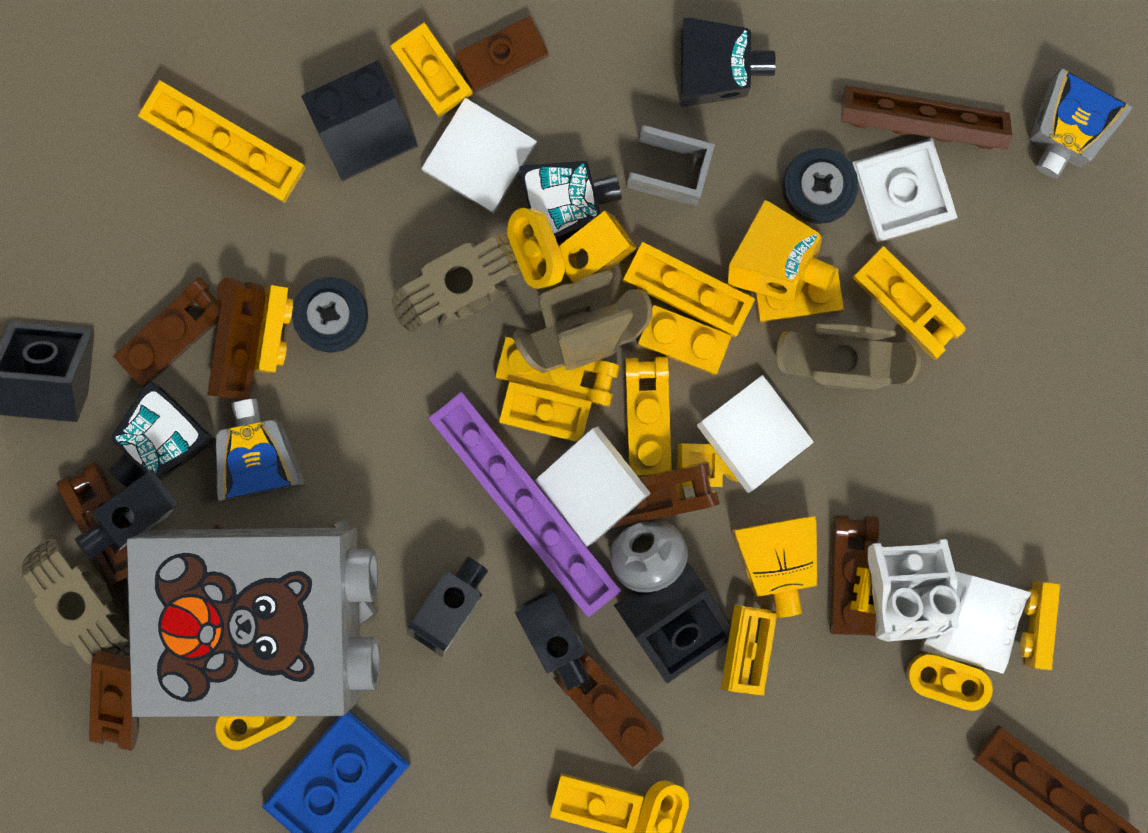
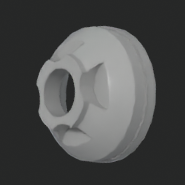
[610,518,688,593]

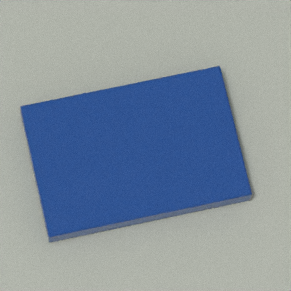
[261,710,411,833]

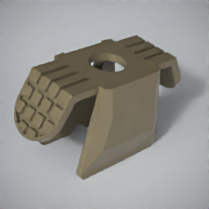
[392,233,521,332]
[513,270,652,373]
[776,323,921,391]
[22,539,130,665]

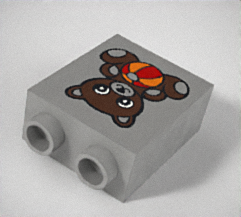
[127,527,380,717]

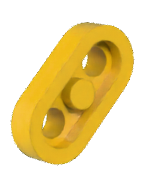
[507,208,565,289]
[906,653,993,711]
[216,716,297,750]
[635,780,689,833]

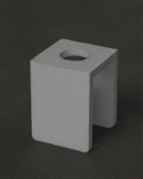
[627,125,715,207]

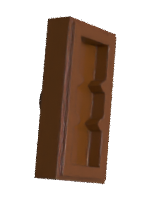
[455,16,549,94]

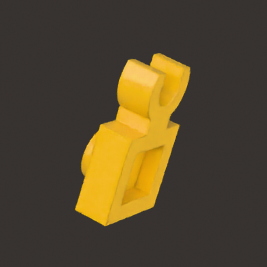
[677,443,739,487]

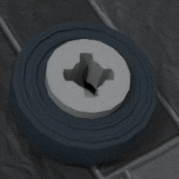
[782,148,859,224]
[292,277,369,353]

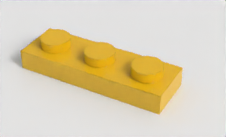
[623,242,755,338]

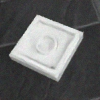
[421,98,537,214]
[852,138,958,244]
[697,375,814,493]
[534,427,651,547]

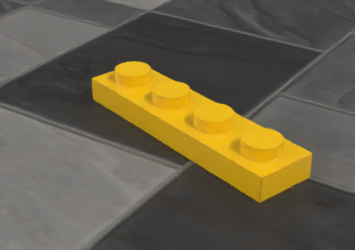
[138,80,306,204]

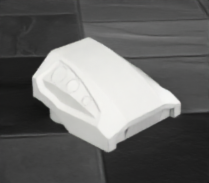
[868,539,960,642]
[920,571,1031,674]

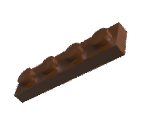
[841,85,1012,150]
[973,725,1140,833]

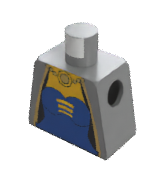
[1030,68,1133,179]
[216,399,305,501]

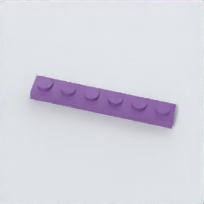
[428,392,621,617]

